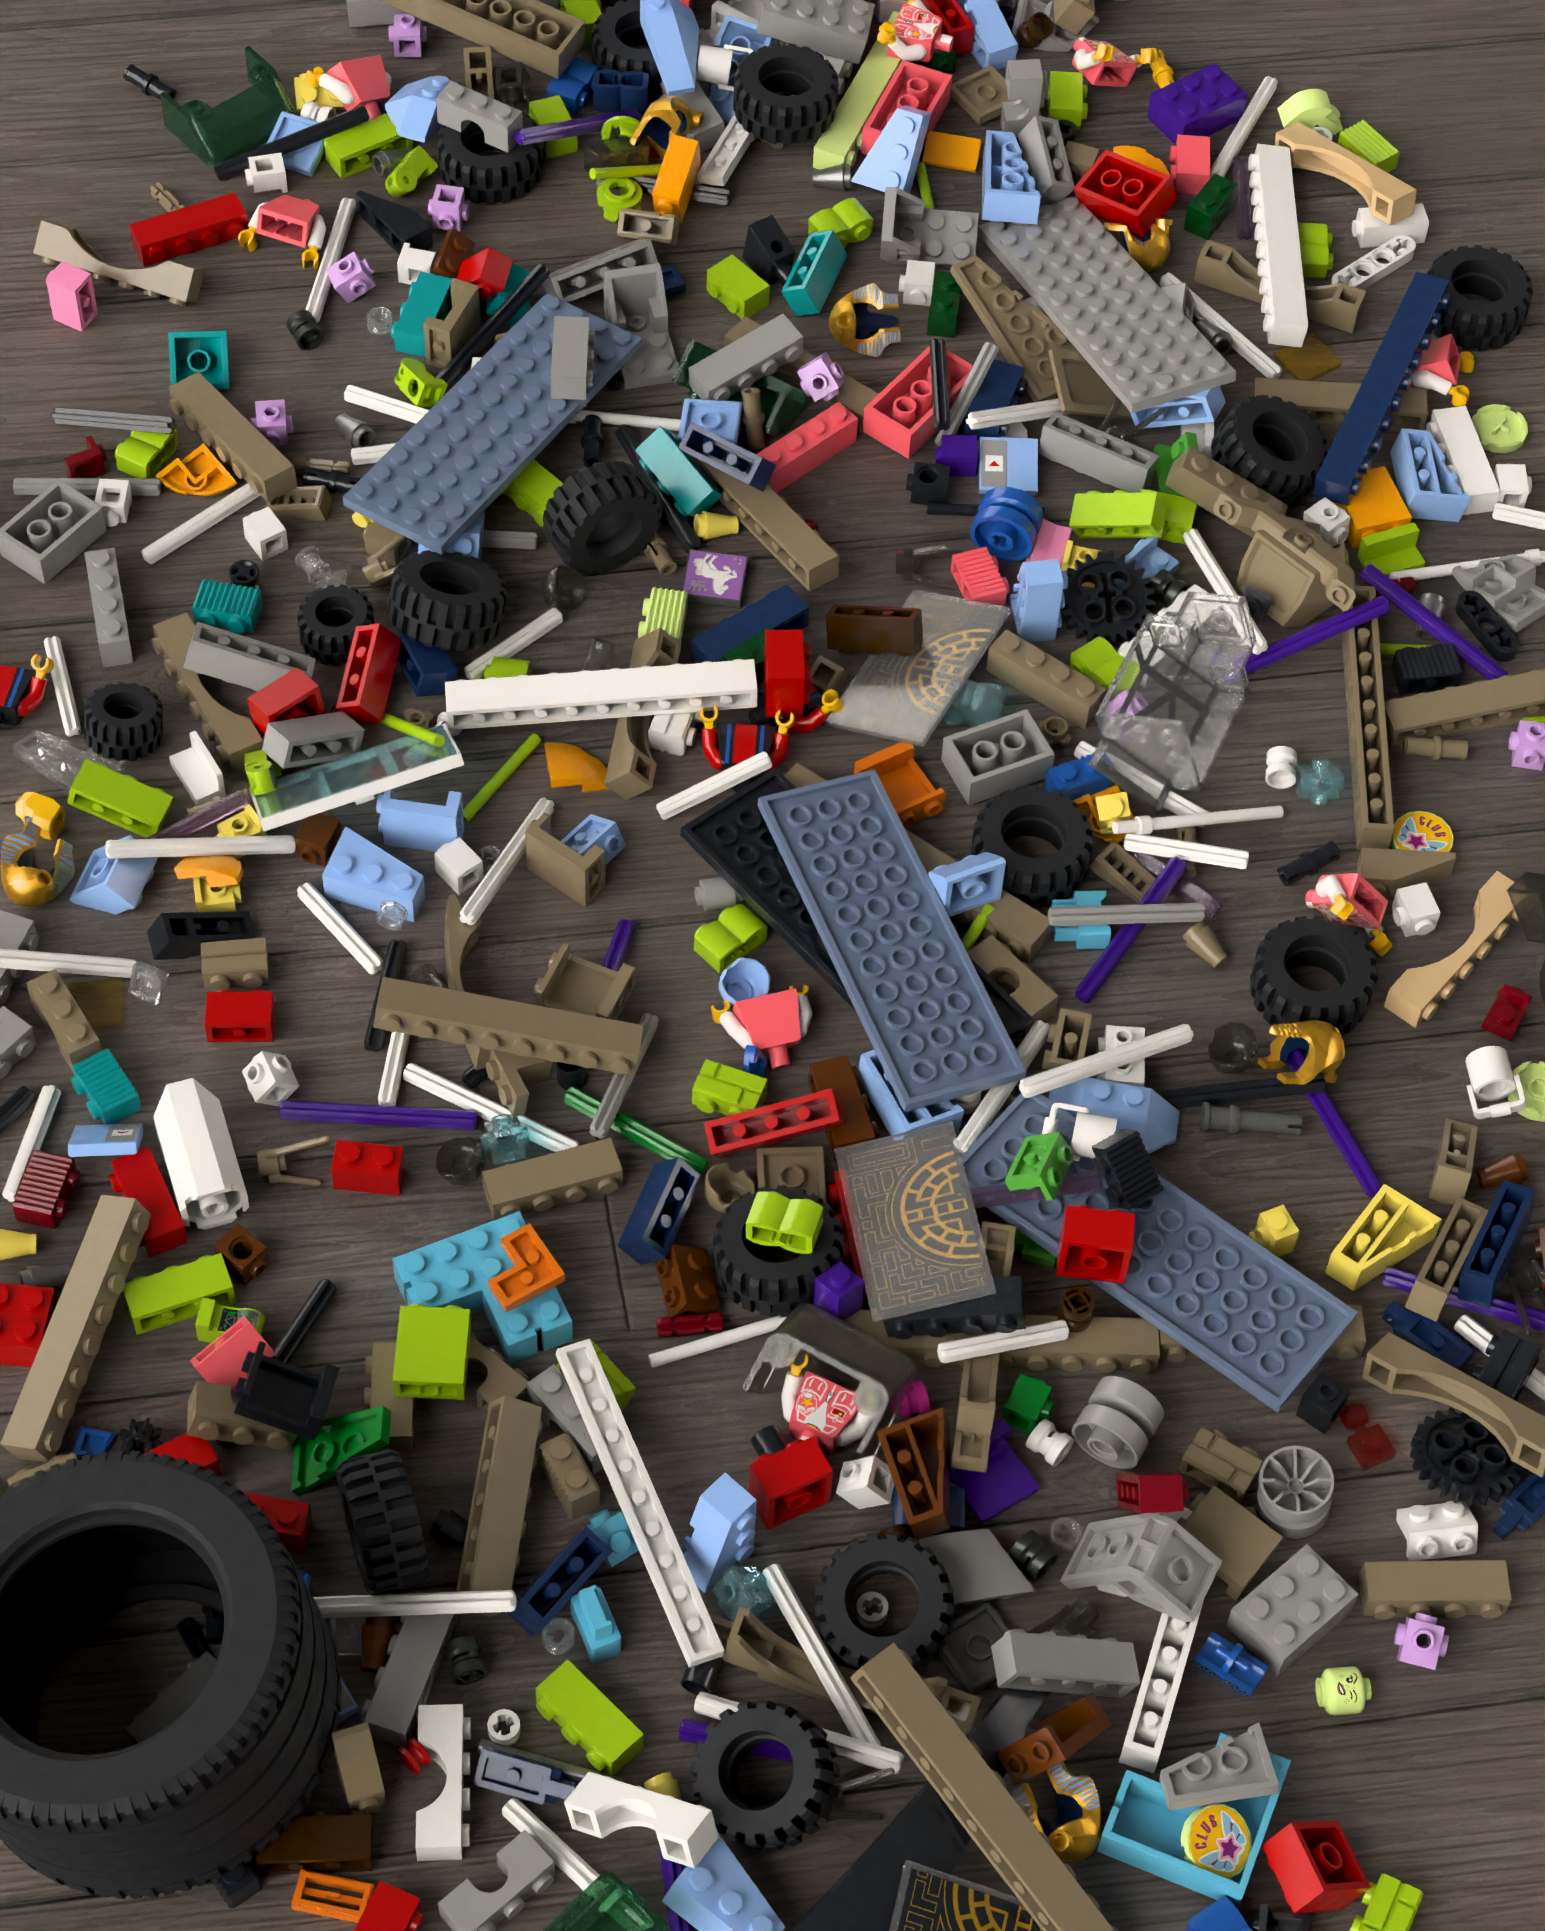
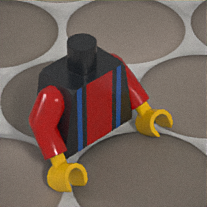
[0,654,54,726]
[749,680,844,734]
[699,705,795,793]

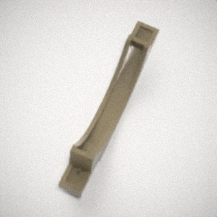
[444,894,552,1117]
[950,1221,1016,1473]
[709,1606,981,1733]

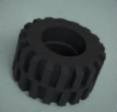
[297,584,375,666]
[84,682,163,762]

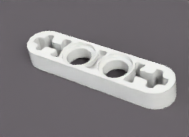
[1331,235,1416,290]

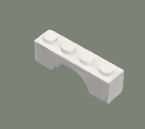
[415,1704,471,1861]
[564,1772,719,1869]

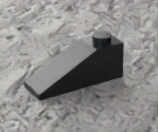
[356,191,434,255]
[147,911,256,960]

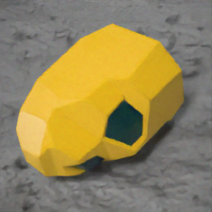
[15,792,66,840]

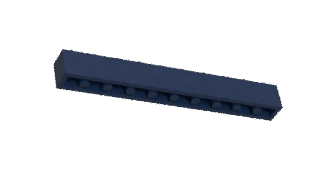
[1315,272,1452,506]

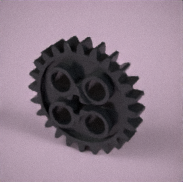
[1061,551,1155,647]
[1409,1407,1525,1506]

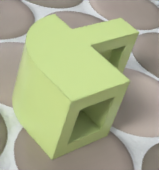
[1277,89,1343,135]

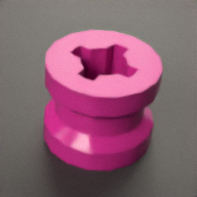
[893,1380,930,1420]

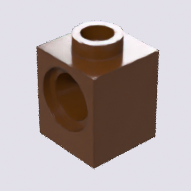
[295,813,342,867]
[213,1223,270,1286]

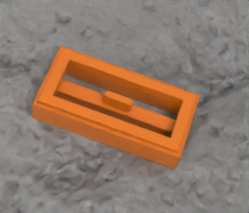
[291,1869,375,1923]

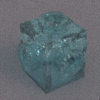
[1296,759,1344,804]
[480,1114,530,1165]
[711,1565,776,1622]

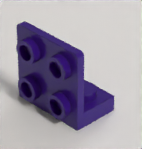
[950,1418,1039,1523]

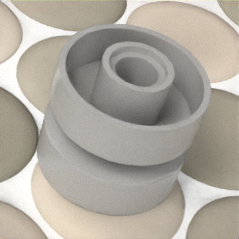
[1072,1376,1164,1469]
[1256,1446,1334,1539]

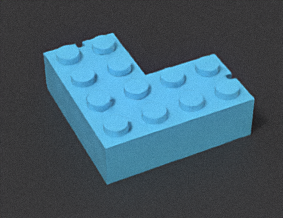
[392,1211,573,1365]
[1097,1733,1291,1909]

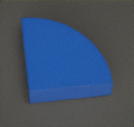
[743,1045,768,1078]
[72,1426,117,1461]

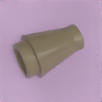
[1183,921,1229,969]

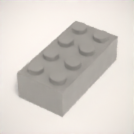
[756,0,875,64]

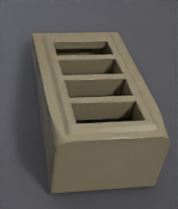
[265,485,332,521]
[1089,840,1157,903]

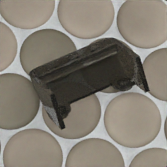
[742,1304,916,1456]

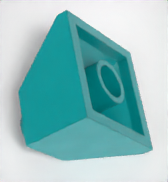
[168,331,230,390]

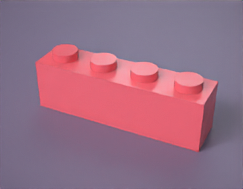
[756,402,858,493]

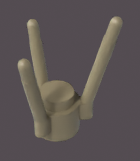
[362,534,405,589]
[257,1135,330,1186]

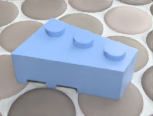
[957,0,1019,71]
[1130,386,1226,429]
[1009,559,1068,643]

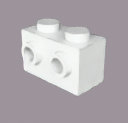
[1096,1025,1145,1087]

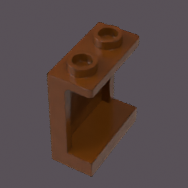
[997,1693,1112,1786]

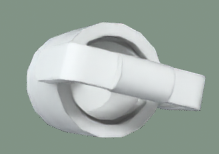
[696,44,753,91]
[1465,1046,1526,1119]
[1042,1102,1117,1161]

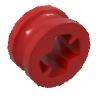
[396,1738,432,1776]

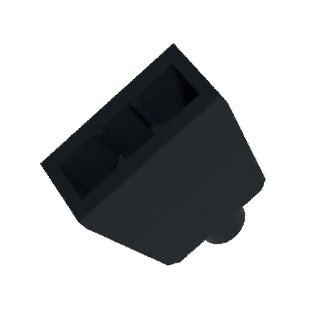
[742,215,795,286]

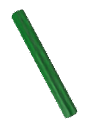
[564,1086,708,1176]

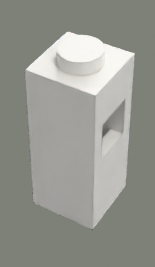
[1352,203,1429,248]

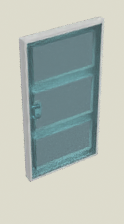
[249,724,464,831]

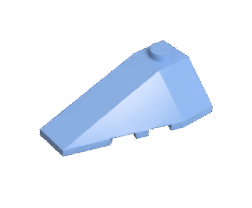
[640,0,699,96]
[709,14,778,124]

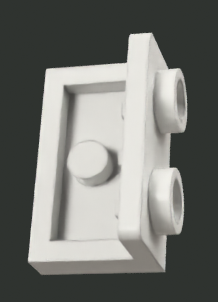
[1396,1501,1478,1561]

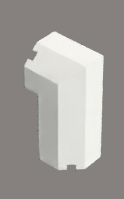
[153,1078,249,1230]

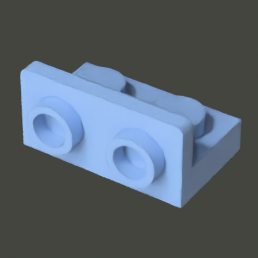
[1114,538,1180,588]
[561,814,626,865]

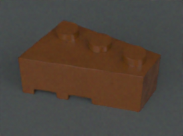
[876,1407,950,1540]

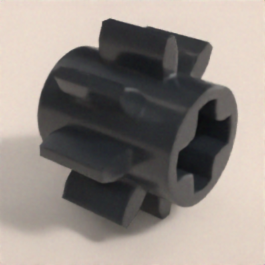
[119,1418,163,1454]

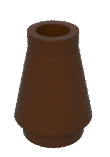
[1476,1153,1529,1189]
[360,1617,397,1673]

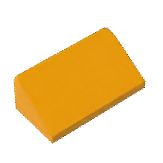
[922,131,981,173]

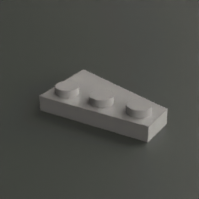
[1159,1722,1279,1811]

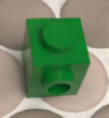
[1002,1373,1055,1435]

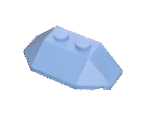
[385,75,458,143]
[1049,1077,1180,1154]

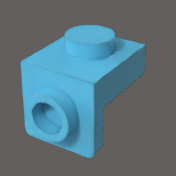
[583,1509,639,1567]

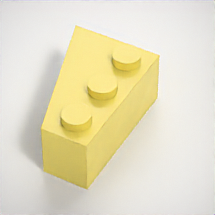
[1325,1184,1442,1291]

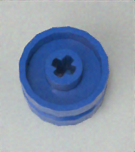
[970,487,1044,562]

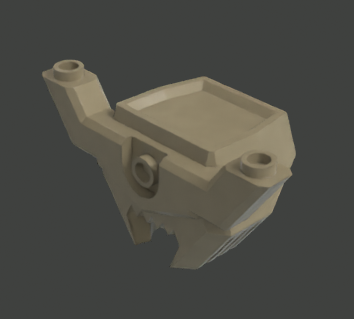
[1213,494,1356,627]

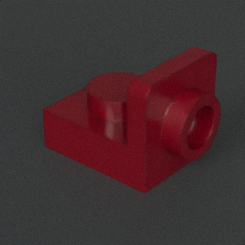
[64,436,107,478]
[1481,983,1532,1042]

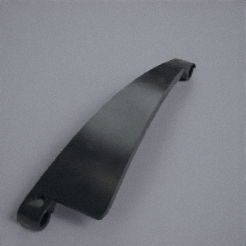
[789,1688,1051,1931]

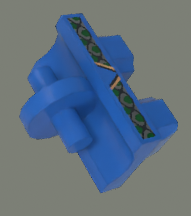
[1193,1632,1269,1698]

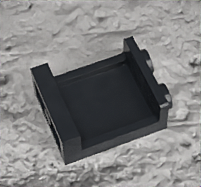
[232,1341,340,1441]

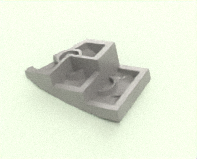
[1012,0,1100,52]
[1452,554,1545,633]
[918,1529,1035,1606]

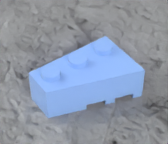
[851,105,931,194]
[1390,428,1471,522]
[322,826,425,922]
[858,1050,965,1144]
[682,1472,757,1593]
[662,1833,785,1931]

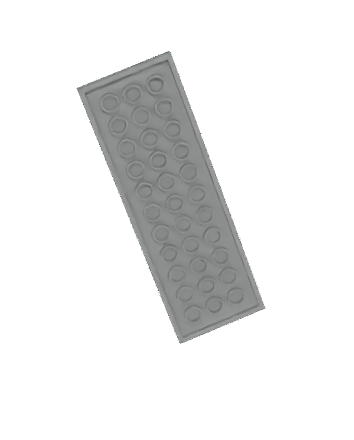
[978,196,1236,413]

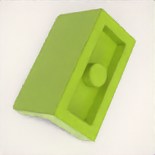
[1357,522,1425,577]

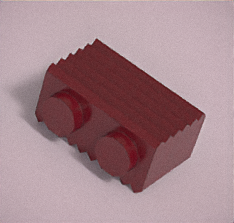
[12,1150,80,1229]

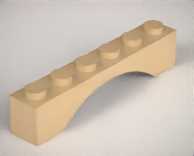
[1275,122,1417,225]
[1384,871,1529,1028]

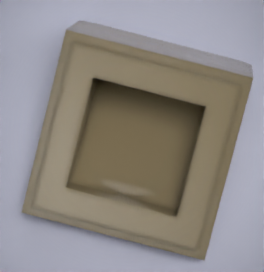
[811,655,849,693]

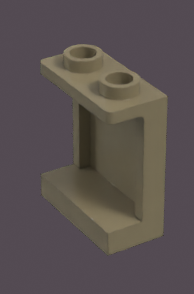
[423,278,481,369]
[525,813,605,908]
[534,943,636,1020]
[1177,1485,1283,1601]

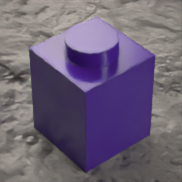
[935,435,978,477]
[814,1261,864,1325]

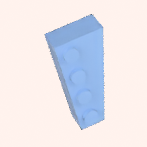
[981,130,1041,225]

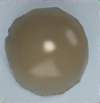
[705,1162,755,1213]

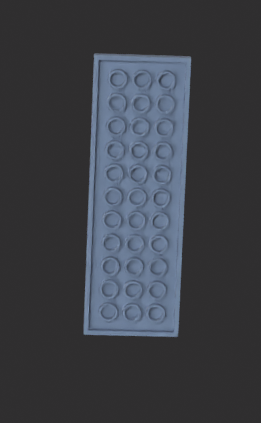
[343,293,642,555]
[757,769,1027,1112]
[956,1093,1358,1413]

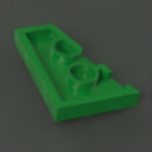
[291,1406,391,1496]

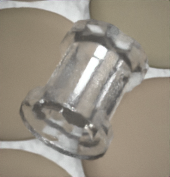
[295,546,333,586]

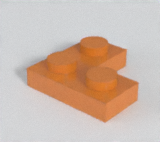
[488,1223,565,1313]

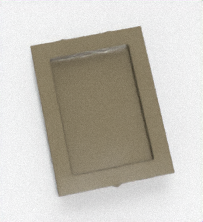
[1048,349,1133,420]

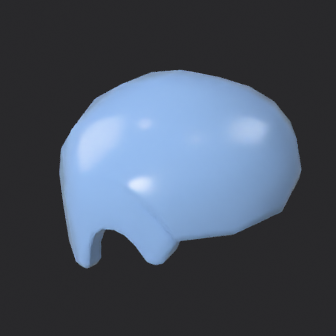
[718,957,771,1006]

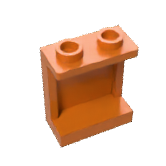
[854,740,946,829]

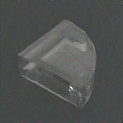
[315,569,347,589]

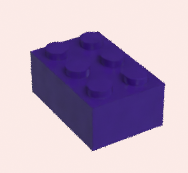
[1147,63,1248,145]

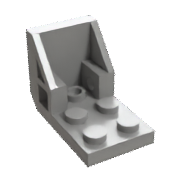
[880,187,979,268]
[603,263,681,390]
[1060,1513,1222,1622]

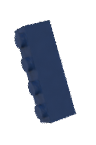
[691,585,809,663]
[1457,1180,1535,1309]

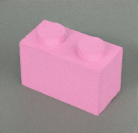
[46,261,98,332]

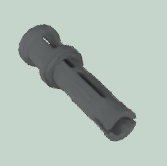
[1200,1102,1302,1136]

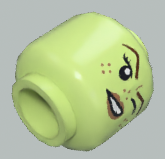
[1315,1666,1372,1715]

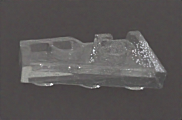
[13,730,125,794]

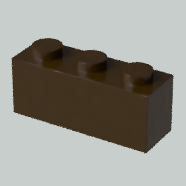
[826,604,923,656]
[256,1810,373,1875]

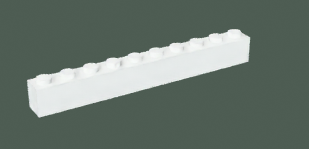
[1248,143,1308,348]
[445,659,758,730]

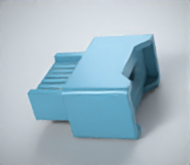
[1051,890,1111,949]
[570,1585,621,1664]

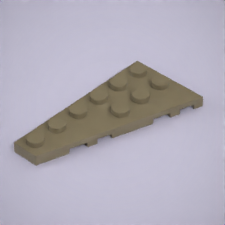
[950,256,1078,402]

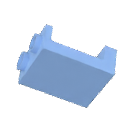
[376,788,464,852]

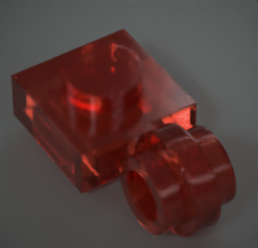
[1340,1403,1396,1471]

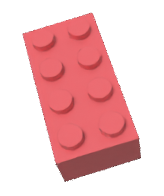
[861,60,953,155]
[862,347,973,459]

